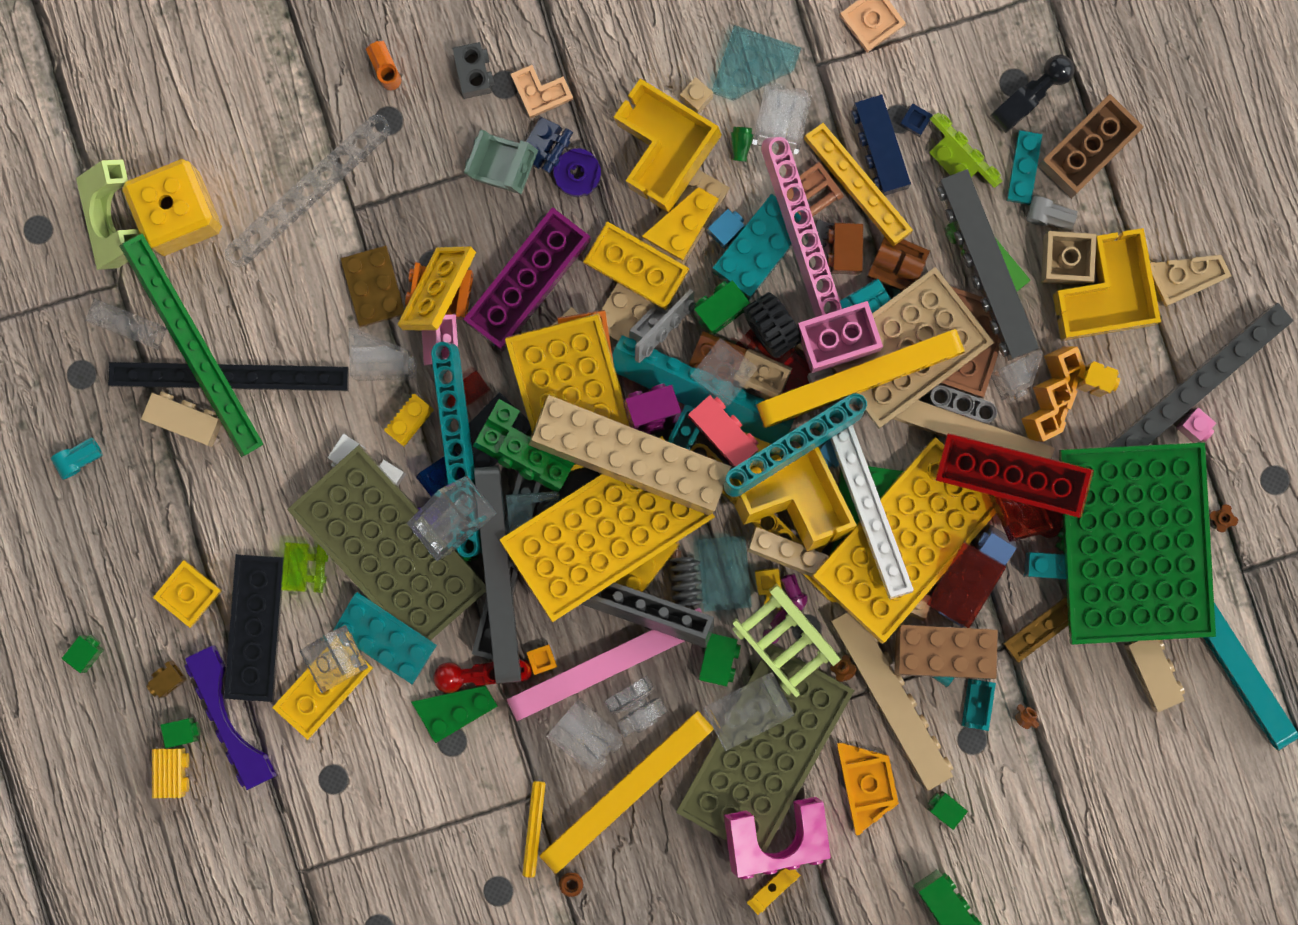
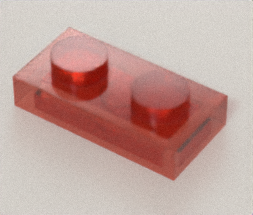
[448,370,490,408]

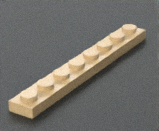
[747,527,932,621]

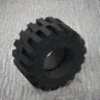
[744,292,801,358]

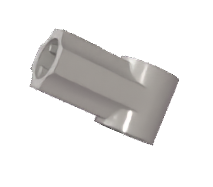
[1026,196,1078,232]

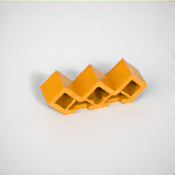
[1021,346,1086,442]

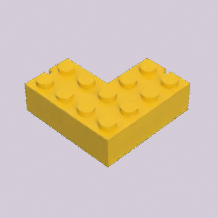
[613,78,722,213]
[1053,228,1161,341]
[730,446,857,552]

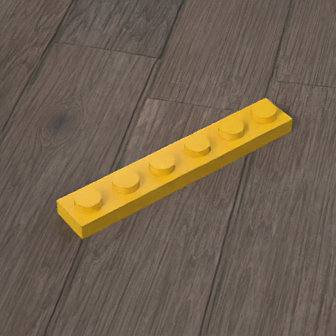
[804,123,913,246]

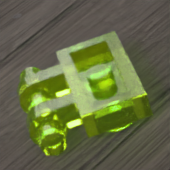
[281,542,328,593]

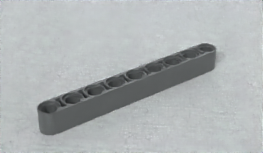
[474,465,521,684]

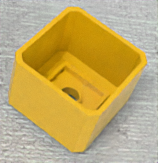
[122,159,222,256]

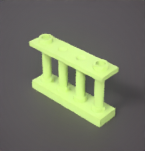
[732,583,841,697]

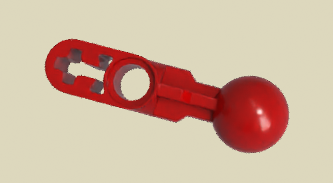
[433,660,532,693]

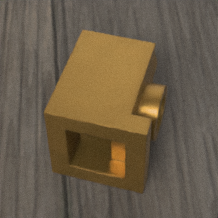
[146,661,188,698]

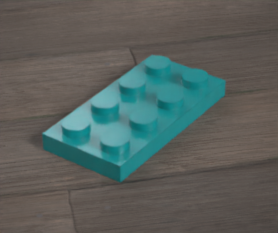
[332,592,437,685]

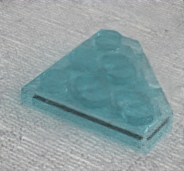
[712,25,801,101]

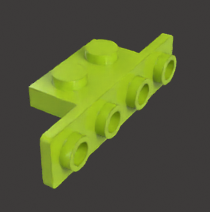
[929,113,1003,188]

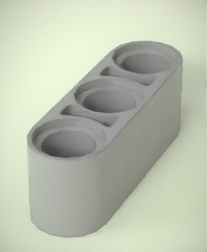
[927,385,997,424]

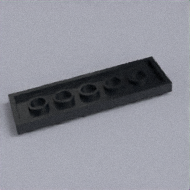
[224,554,285,702]

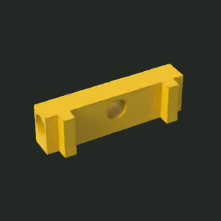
[747,868,801,915]

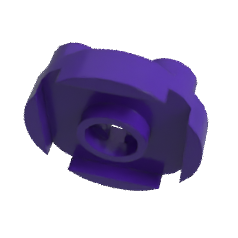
[553,148,601,197]

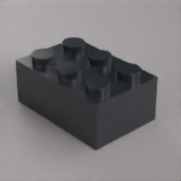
[454,392,532,468]

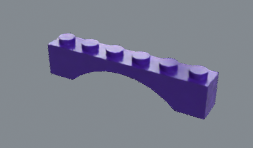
[185,646,277,790]

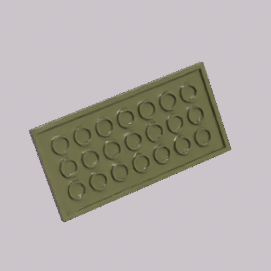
[287,444,486,641]
[676,644,855,852]

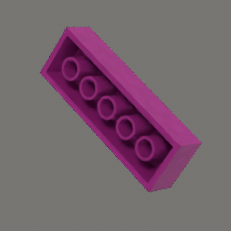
[463,207,591,352]

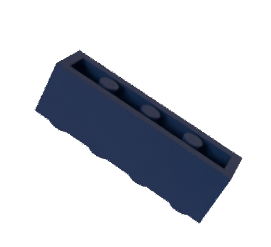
[851,94,911,196]

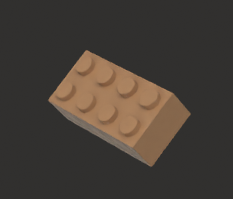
[1038,94,1144,199]
[894,625,998,680]

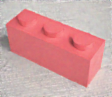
[688,395,759,468]

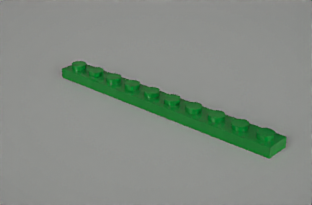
[119,233,264,457]

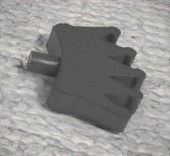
[806,219,834,247]

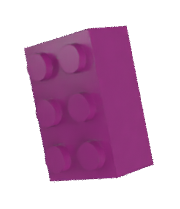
[624,384,681,435]

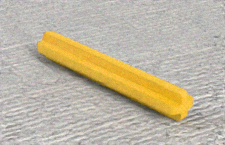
[522,781,546,878]

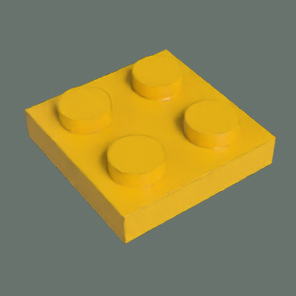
[153,560,222,628]

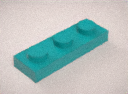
[1006,130,1043,205]

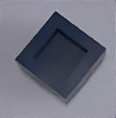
[900,103,933,137]

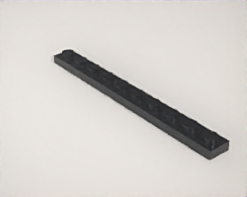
[108,362,349,392]

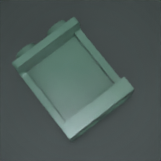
[464,130,538,194]

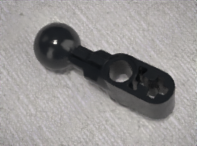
[990,55,1075,133]

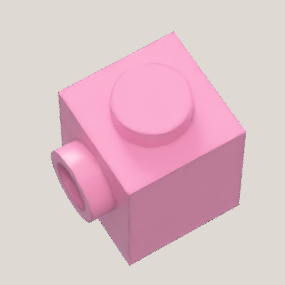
[1176,408,1216,443]

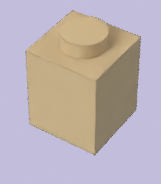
[679,77,713,114]

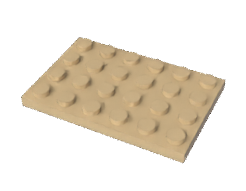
[831,267,994,429]

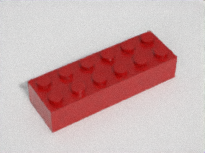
[936,433,1094,518]

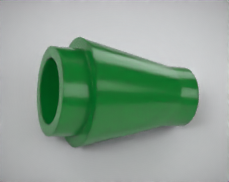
[730,127,754,162]

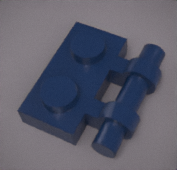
[526,117,573,174]

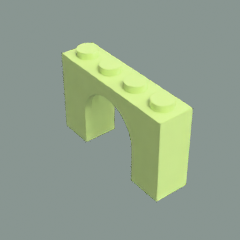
[76,160,140,270]

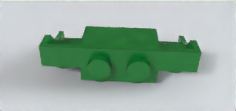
[473,399,575,493]

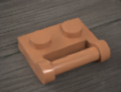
[787,162,844,217]

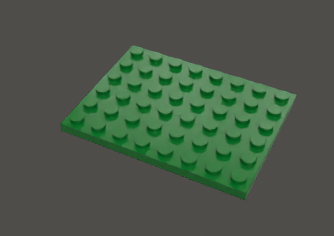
[1059,442,1216,645]

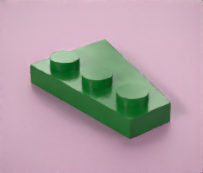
[411,686,498,743]

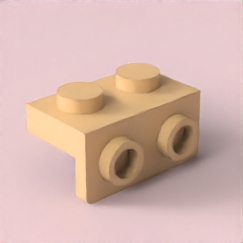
[733,349,792,399]

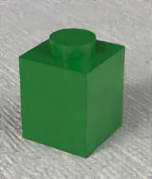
[61,634,104,673]
[160,717,201,749]
[927,791,968,830]

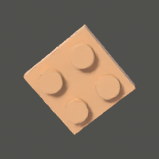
[839,0,906,53]

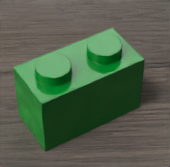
[698,633,741,687]

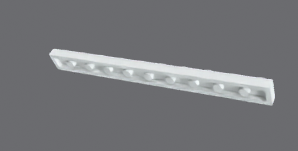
[807,368,914,600]

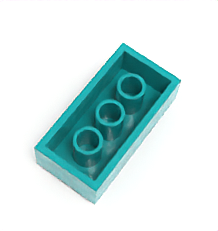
[712,193,801,301]

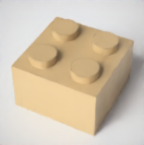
[1041,231,1096,286]

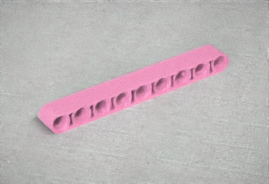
[761,137,842,317]
[506,607,702,721]

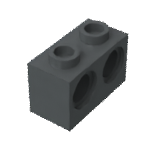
[452,42,495,99]

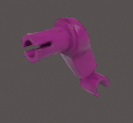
[763,573,808,644]

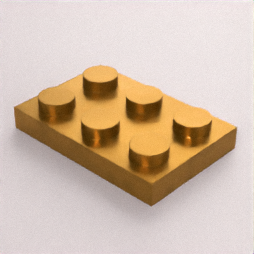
[340,246,405,328]

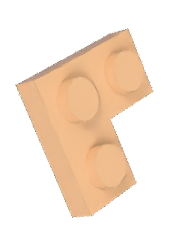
[511,65,573,119]

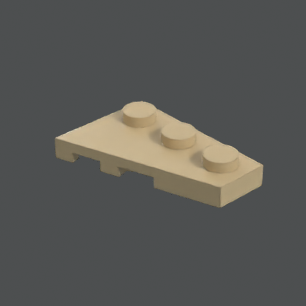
[1150,255,1231,307]

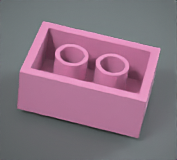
[797,301,883,374]

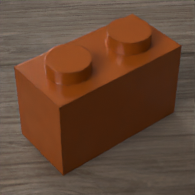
[827,223,863,275]

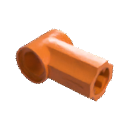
[365,40,402,91]

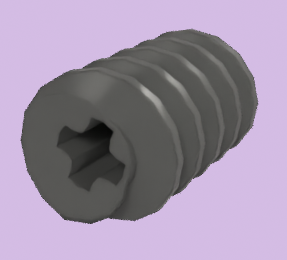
[670,557,703,606]

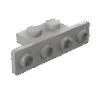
[630,289,695,363]

